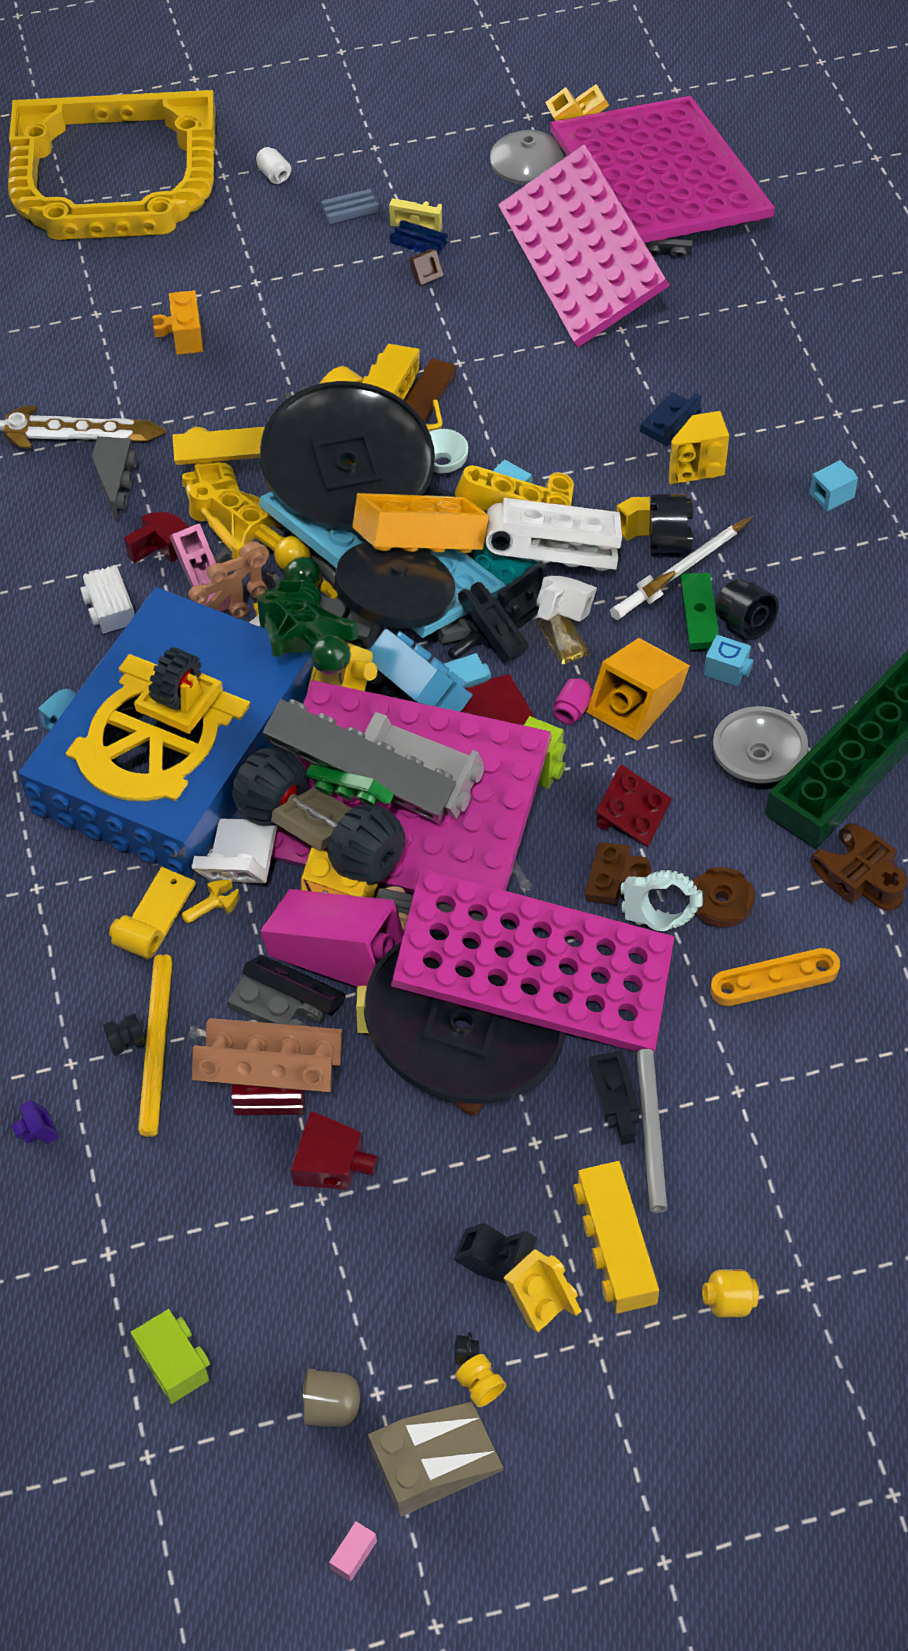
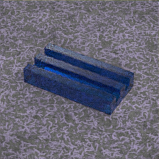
[390,220,448,255]

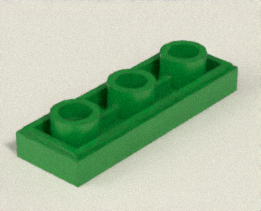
[680,573,719,650]
[306,764,394,806]

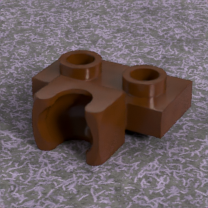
[584,842,652,905]

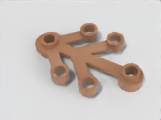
[188,541,269,619]

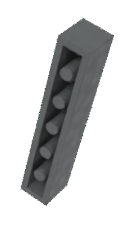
[263,698,456,823]

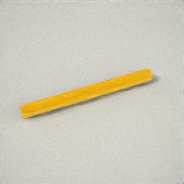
[138,954,172,1137]

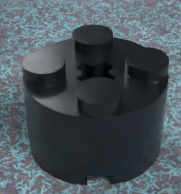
[650,494,693,553]

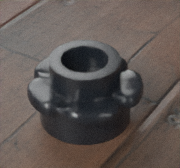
[454,1332,479,1366]

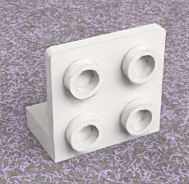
[192,819,277,883]

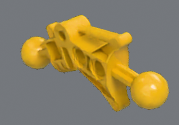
[182,427,311,571]

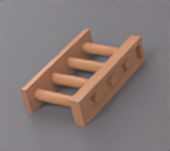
[192,1018,343,1092]

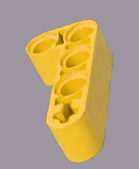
[455,465,574,511]

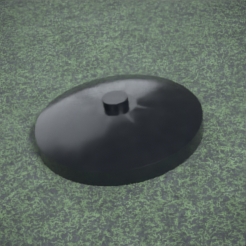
[334,542,455,629]

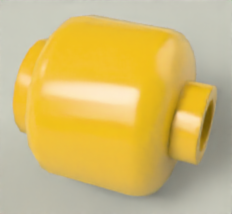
[702,1269,759,1318]

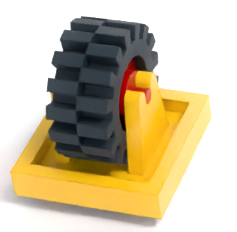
[134,647,223,734]

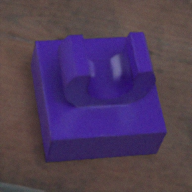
[12,1099,59,1144]

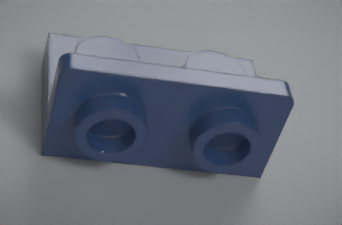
[640,392,702,447]

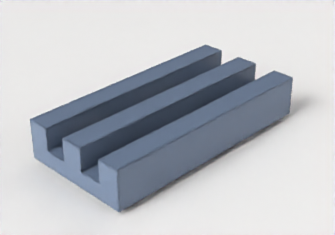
[321,189,379,224]

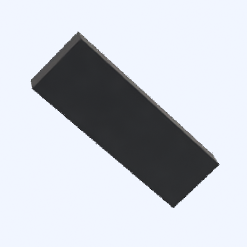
[242,954,346,1013]

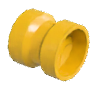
[455,1354,506,1407]

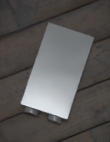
[365,711,484,819]

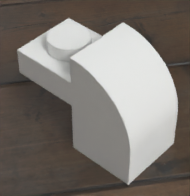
[536,576,597,622]

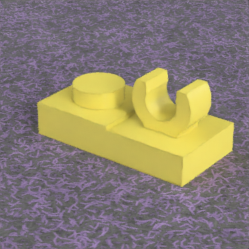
[389,198,442,235]

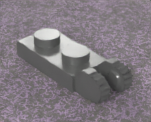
[227,976,324,1026]

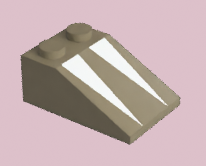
[368,1402,504,1517]

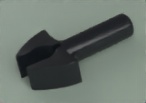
[448,620,492,660]

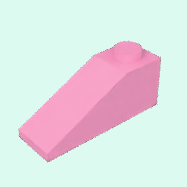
[169,523,231,612]

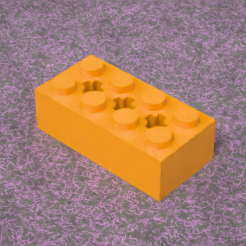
[352,493,489,553]

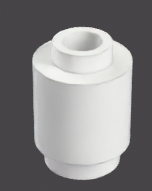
[256,147,291,184]

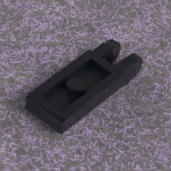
[458,581,529,663]

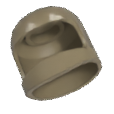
[303,1368,360,1428]

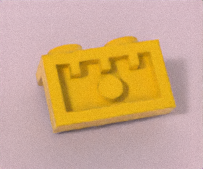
[504,1249,581,1333]

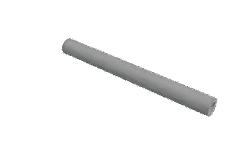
[637,1049,667,1213]

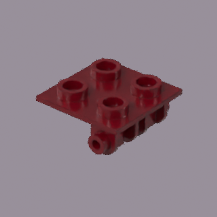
[595,764,672,847]

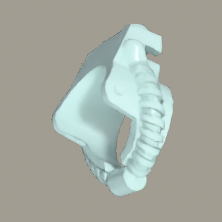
[621,870,703,931]

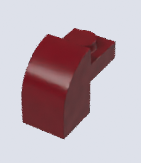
[124,512,189,564]

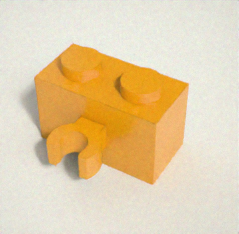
[152,290,204,355]

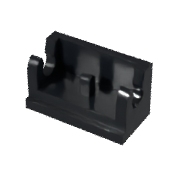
[497,561,556,629]

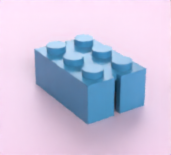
[369,628,473,712]

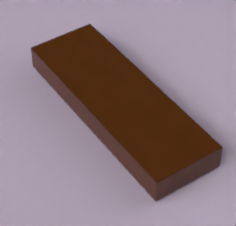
[405,358,457,424]

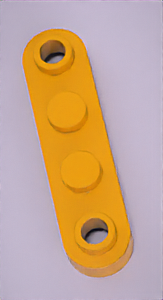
[710,948,840,1006]

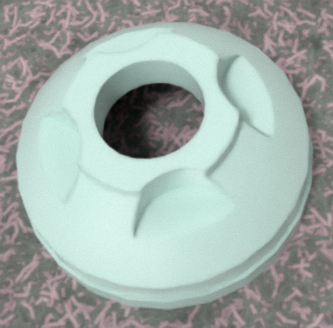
[430,429,468,474]

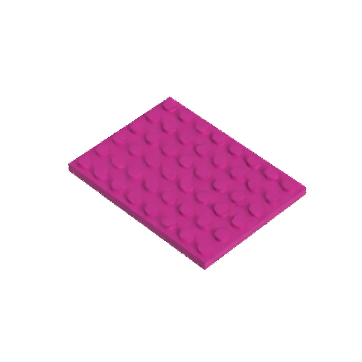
[550,96,775,243]
[271,680,552,893]

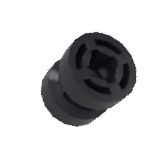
[103,1013,146,1056]

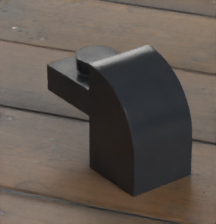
[454,1223,537,1283]

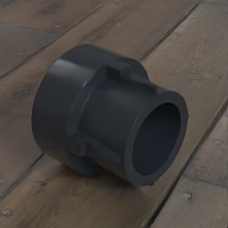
[716,578,779,640]

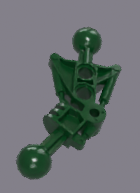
[257,556,358,675]

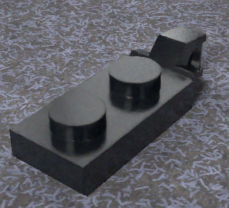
[589,1050,639,1145]

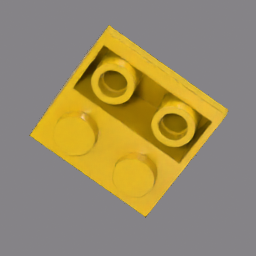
[668,411,729,484]

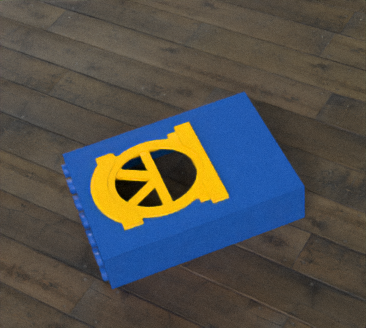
[18,587,313,878]

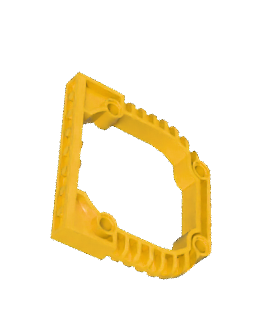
[8,90,216,240]

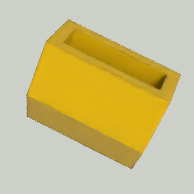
[617,497,650,541]

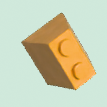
[587,638,690,741]

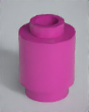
[553,678,593,725]

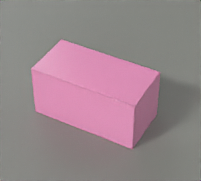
[329,1521,377,1582]

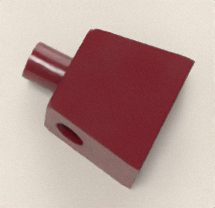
[290,1111,378,1190]

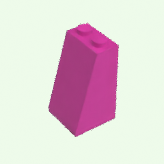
[261,889,403,987]

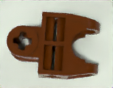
[810,823,907,911]

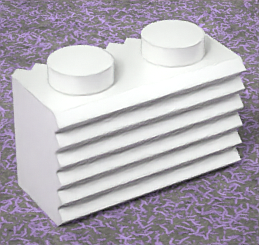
[80,565,135,634]

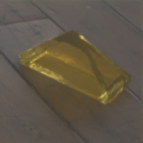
[537,613,589,665]

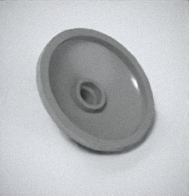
[490,130,566,185]
[713,706,808,783]

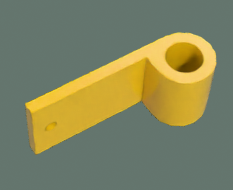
[109,867,196,960]

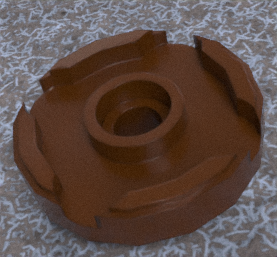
[693,867,755,927]

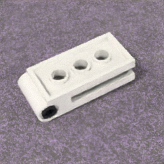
[486,498,622,571]

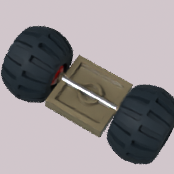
[232,748,405,885]

